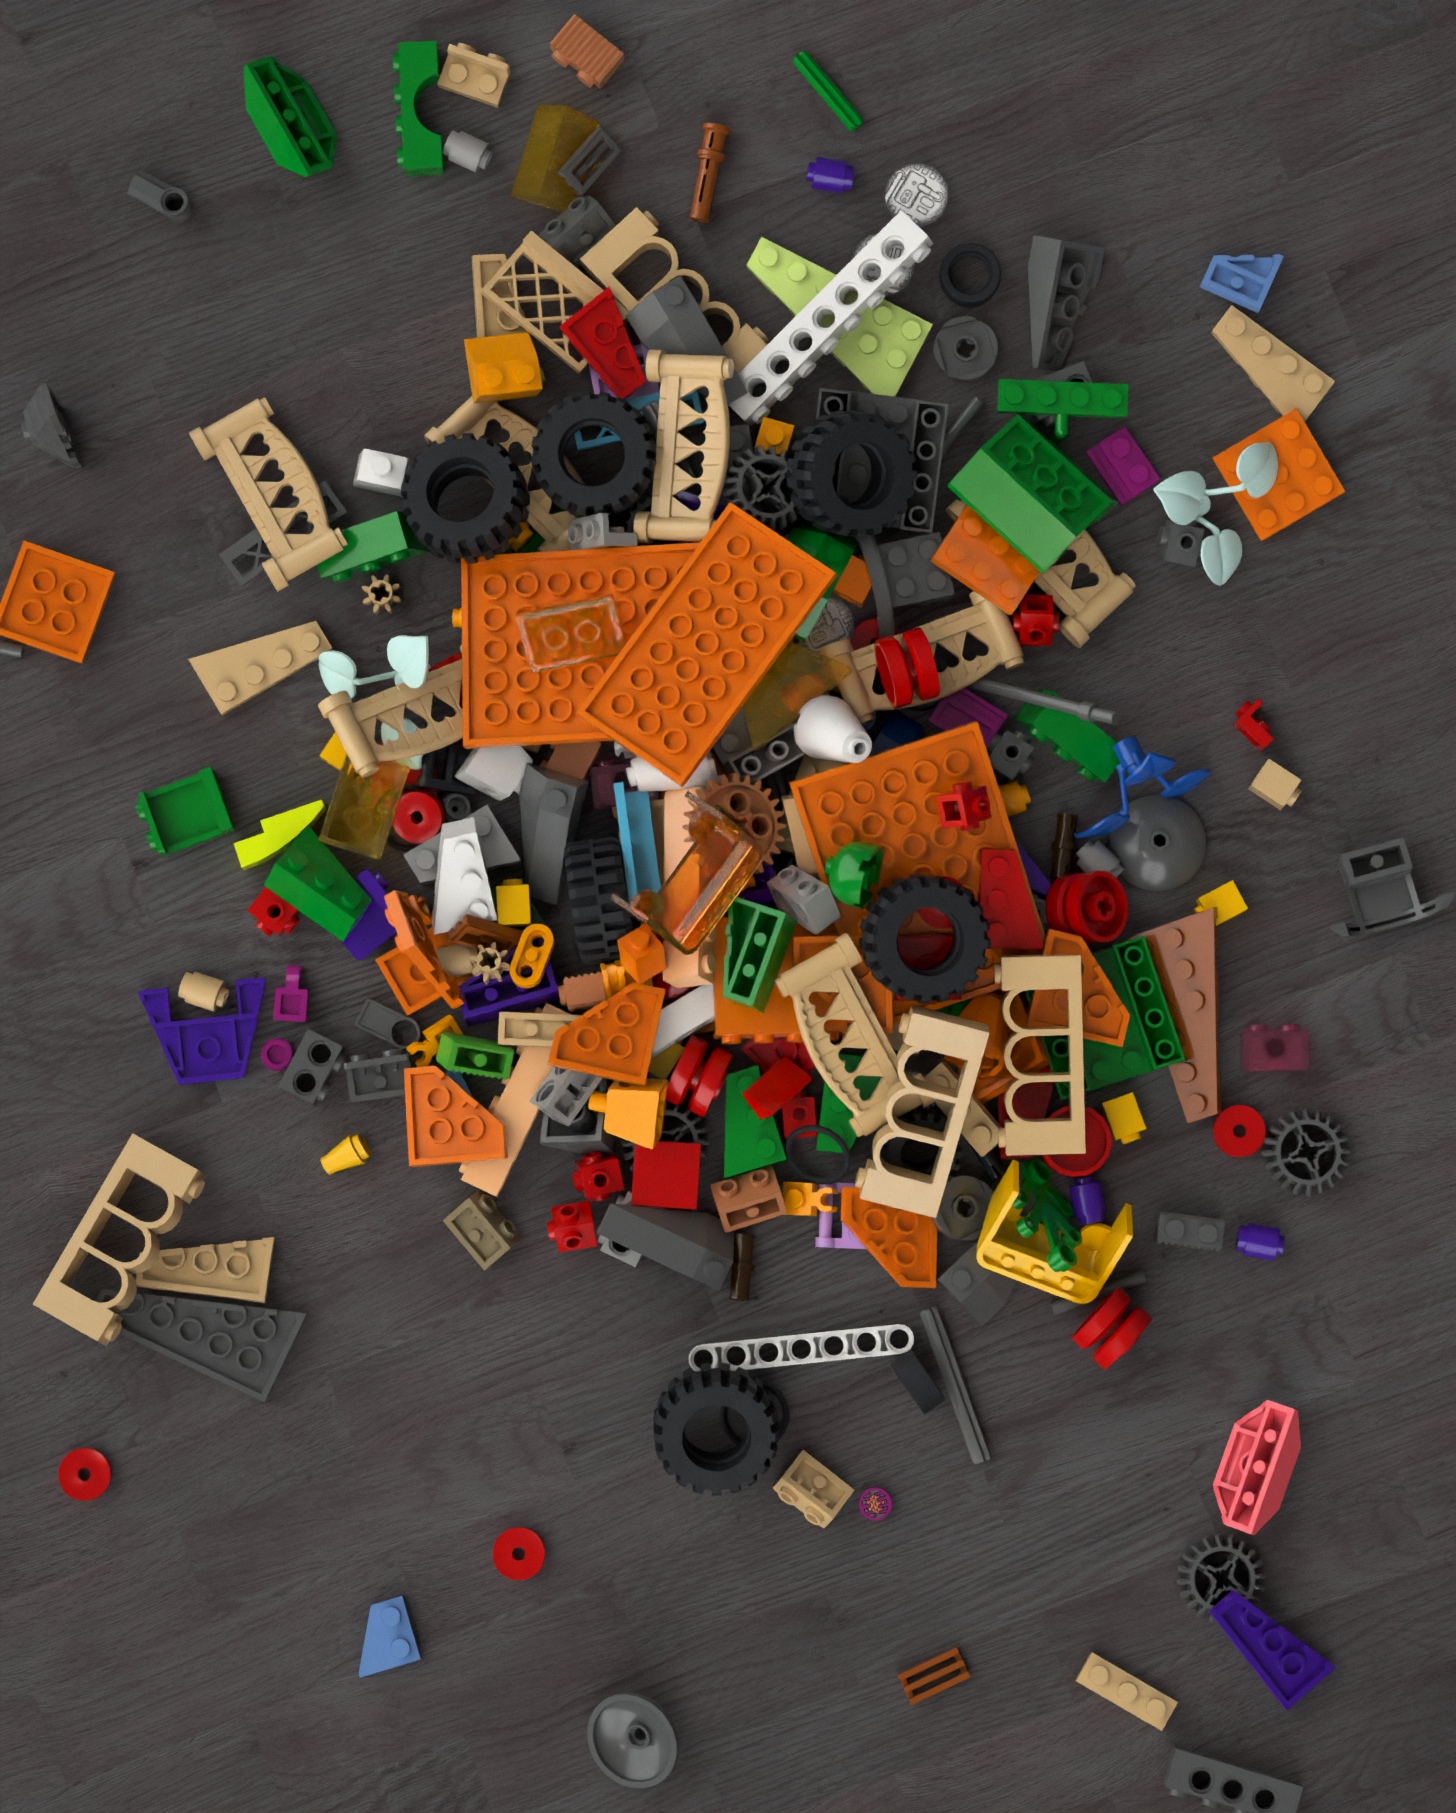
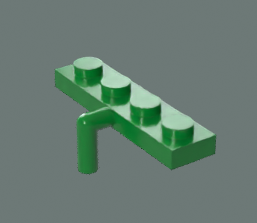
[997,379,1128,443]

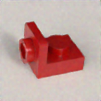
[1233,698,1274,752]

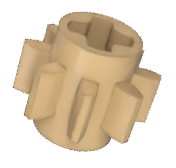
[362,574,401,615]
[470,942,510,985]

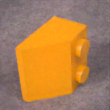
[464,332,543,404]

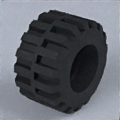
[880,1105,963,1182]

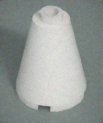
[793,695,872,763]
[626,751,717,792]

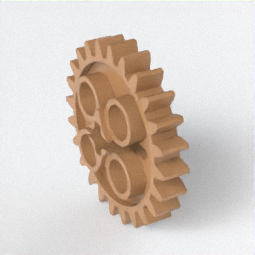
[682,773,786,880]

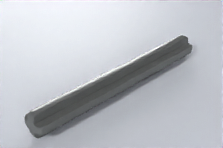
[920,1307,991,1464]

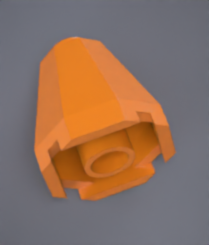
[939,992,1007,1076]

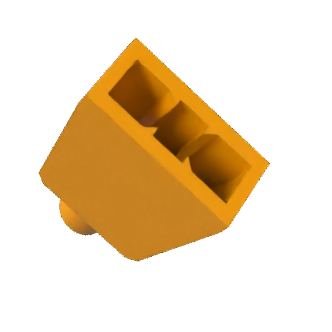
[588,1078,668,1149]

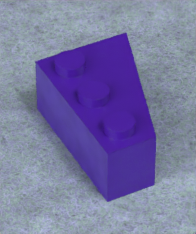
[458,938,560,1027]

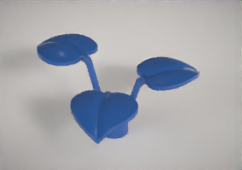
[1073,736,1212,838]

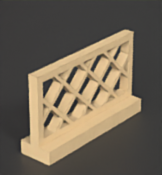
[481,231,629,374]

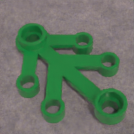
[1012,1158,1082,1272]

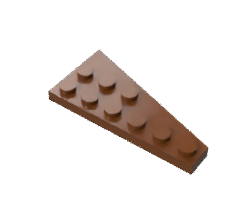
[1125,907,1221,1123]

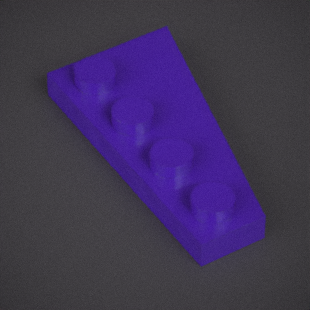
[1208,1590,1336,1710]

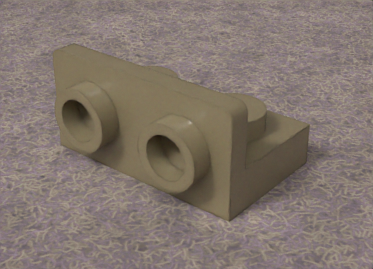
[443,1190,522,1271]

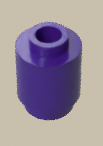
[806,157,854,194]
[1069,1176,1107,1225]
[1235,1223,1285,1261]

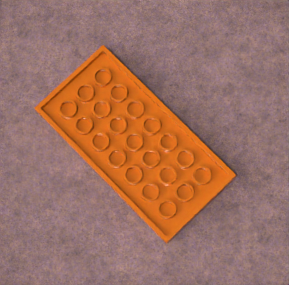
[576,502,837,788]

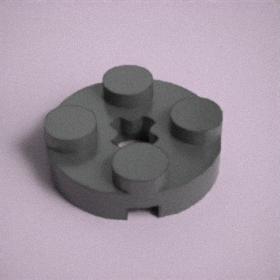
[933,316,998,382]
[932,1175,993,1241]

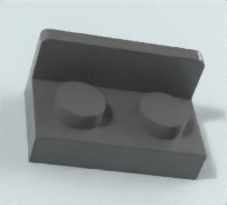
[539,193,616,268]

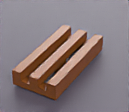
[448,914,521,953]
[897,1647,971,1705]

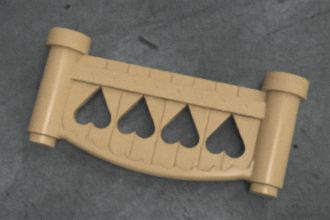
[633,349,734,544]
[424,396,609,552]
[189,397,348,592]
[946,500,1136,648]
[819,591,1024,725]
[318,645,463,778]
[774,933,936,1137]

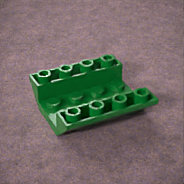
[947,414,1118,574]
[1025,936,1185,1100]

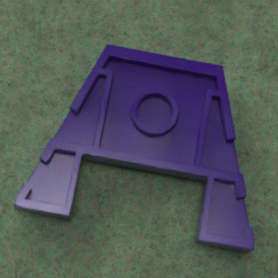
[138,977,266,1085]

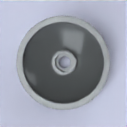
[1109,794,1206,892]
[587,1692,680,1789]

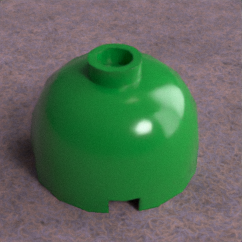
[825,841,883,909]

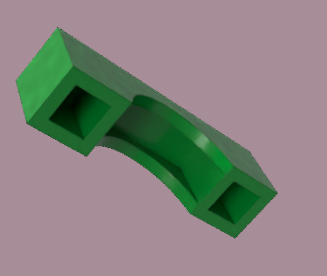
[393,41,444,176]

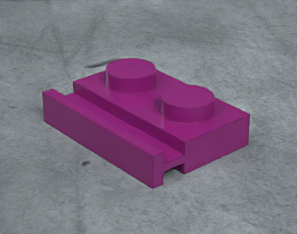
[1085,426,1161,506]
[928,688,1008,749]

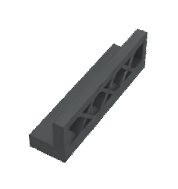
[219,481,348,587]

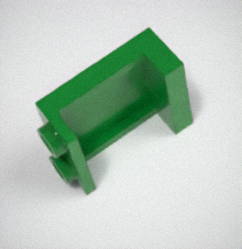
[135,766,236,857]

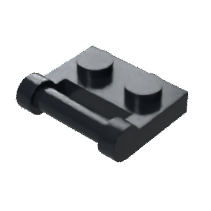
[416,722,476,796]

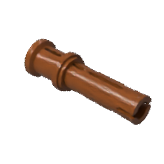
[689,123,731,223]

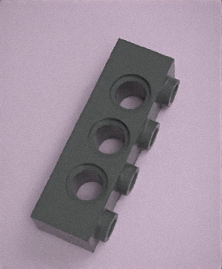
[1163,1746,1303,1813]

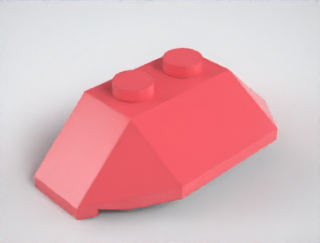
[1213,1400,1301,1535]

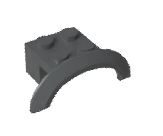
[855,532,955,638]
[1329,837,1455,938]

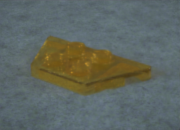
[743,641,852,751]

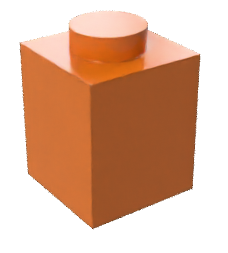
[833,554,872,608]
[617,924,666,985]

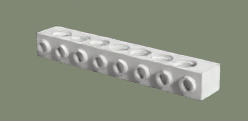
[728,210,933,427]

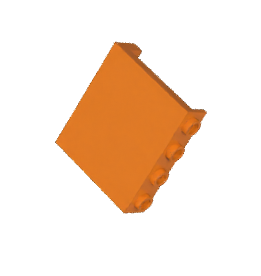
[713,917,847,1045]

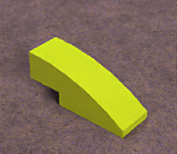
[233,800,326,870]

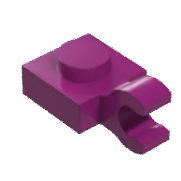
[273,965,309,1022]

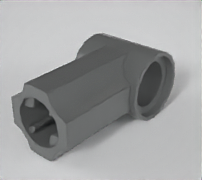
[127,170,193,223]

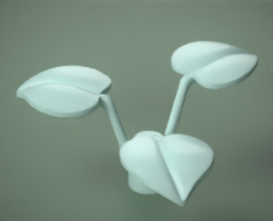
[1153,442,1278,586]
[318,635,431,770]

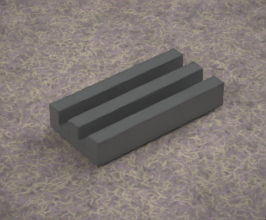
[557,127,622,196]

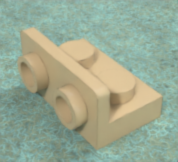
[437,43,511,108]
[773,1450,854,1528]

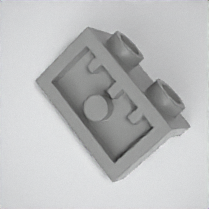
[568,513,637,550]

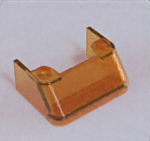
[610,791,763,955]

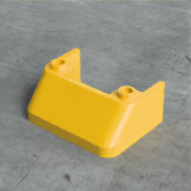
[976,1160,1133,1304]

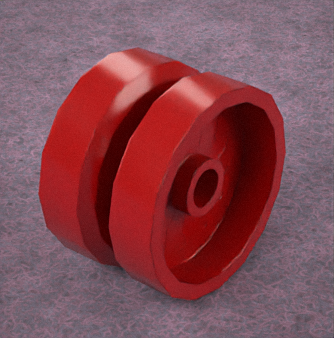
[874,627,940,709]
[1045,871,1128,944]
[666,1034,734,1118]
[1041,1106,1112,1178]
[1070,1286,1153,1370]

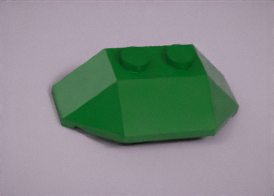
[243,56,337,177]
[786,525,858,642]

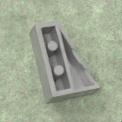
[404,805,522,886]

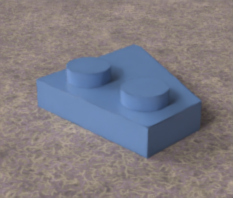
[1200,254,1284,313]
[359,1595,422,1678]

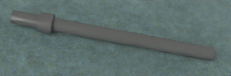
[967,678,1120,725]

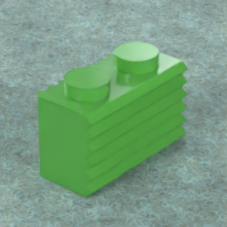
[436,1032,514,1081]

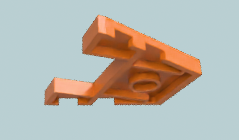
[384,890,465,1009]

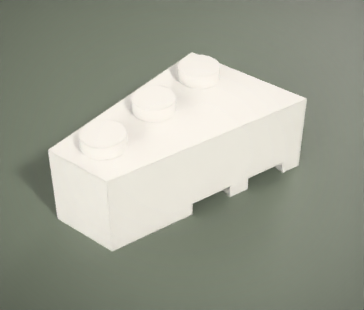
[431,817,497,935]

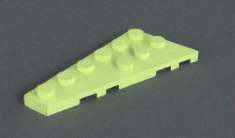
[747,237,933,397]

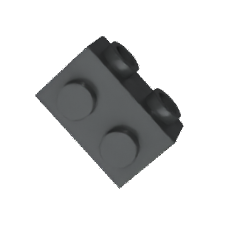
[343,1049,412,1103]

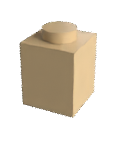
[1248,759,1302,810]

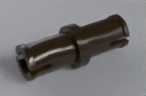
[1050,813,1078,880]
[729,1234,755,1301]

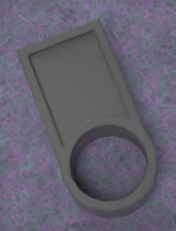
[354,998,422,1050]

